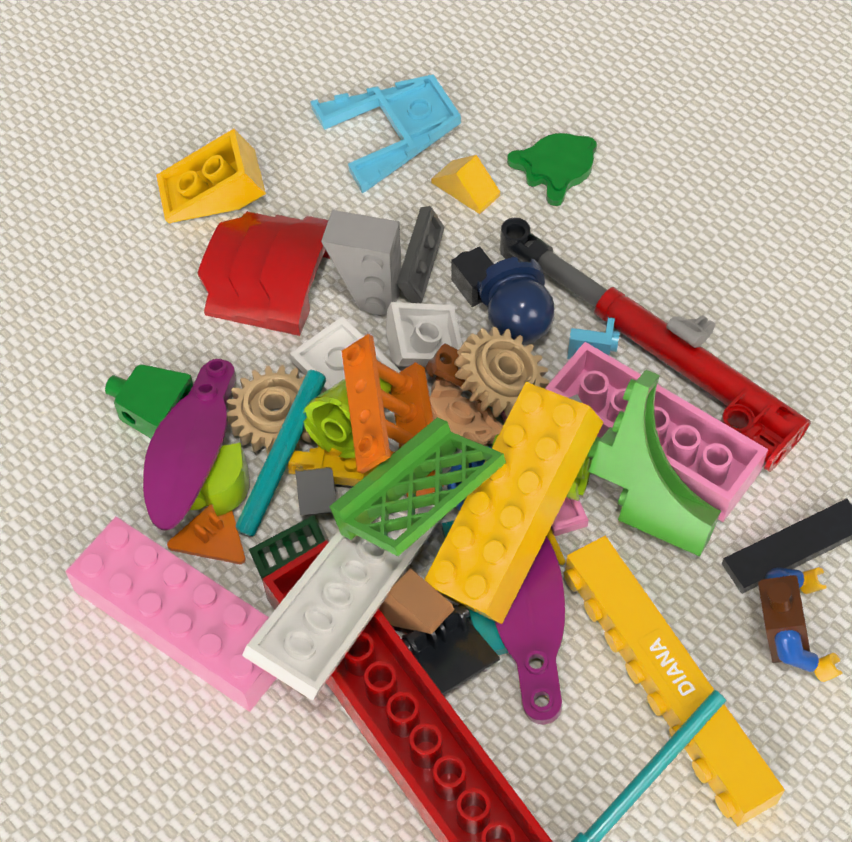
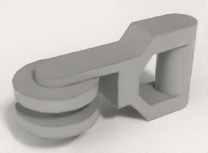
[666,315,715,347]

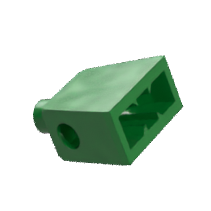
[105,364,193,439]

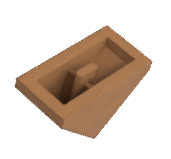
[379,568,454,634]

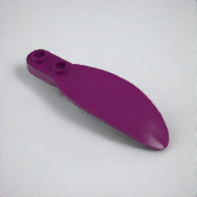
[143,359,236,531]
[495,536,565,725]

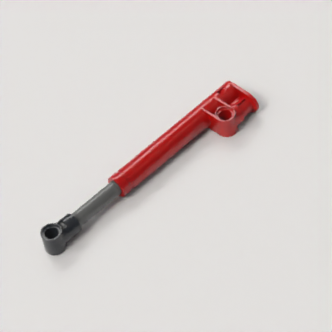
[499,217,811,472]

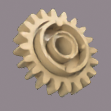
[454,327,550,418]
[227,365,312,455]

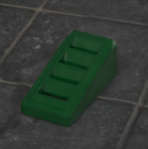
[249,515,329,581]

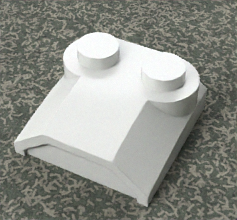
[386,302,462,371]

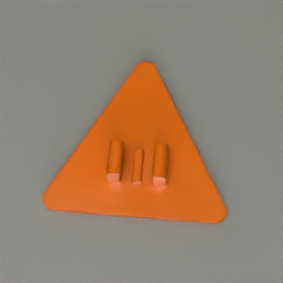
[167,505,246,564]

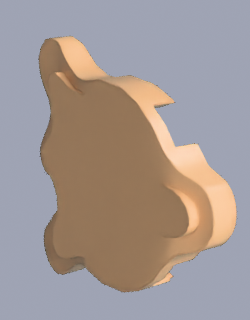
[430,379,503,446]

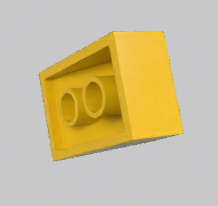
[156,128,266,223]

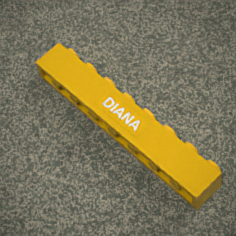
[563,535,785,827]

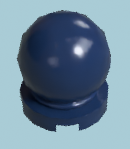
[477,257,554,345]

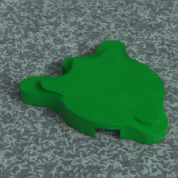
[507,133,597,206]

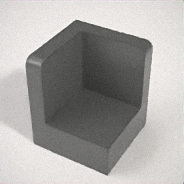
[295,467,336,515]

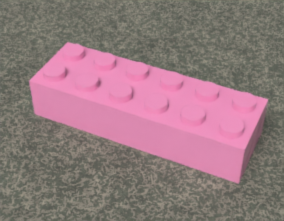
[545,342,768,522]
[65,517,277,712]

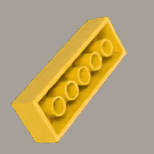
[424,382,604,625]

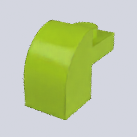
[189,443,249,516]

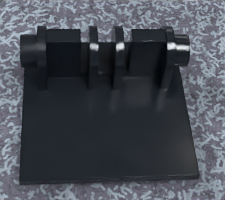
[402,604,500,695]

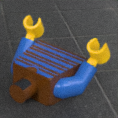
[758,567,843,682]

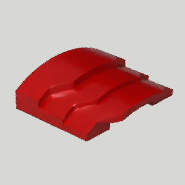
[197,211,330,336]

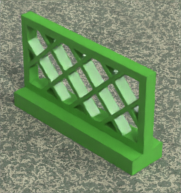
[329,417,506,556]

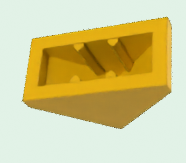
[431,155,500,214]

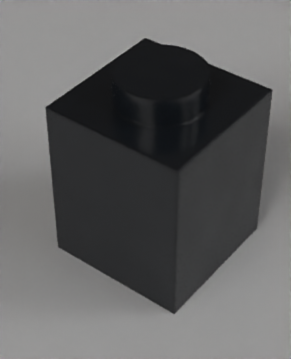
[451,246,494,307]

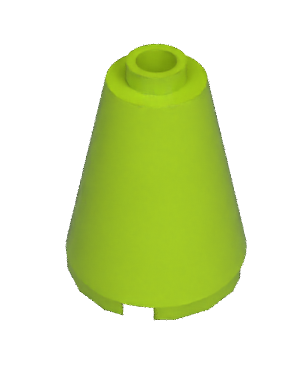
[303,378,392,459]

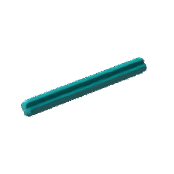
[235,370,326,537]

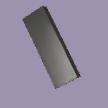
[397,206,445,303]

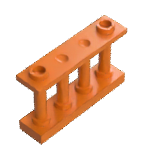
[342,334,444,497]

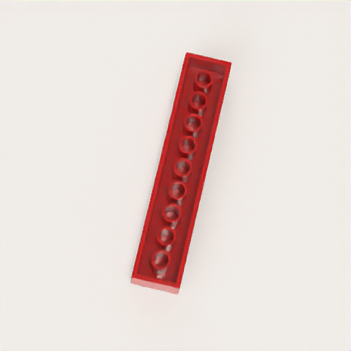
[262,540,553,842]

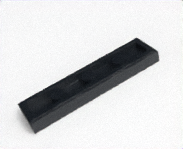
[722,498,852,594]

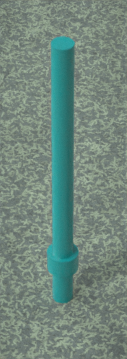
[571,690,727,842]

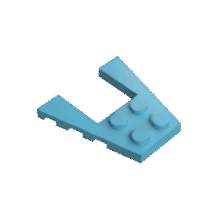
[310,74,461,193]

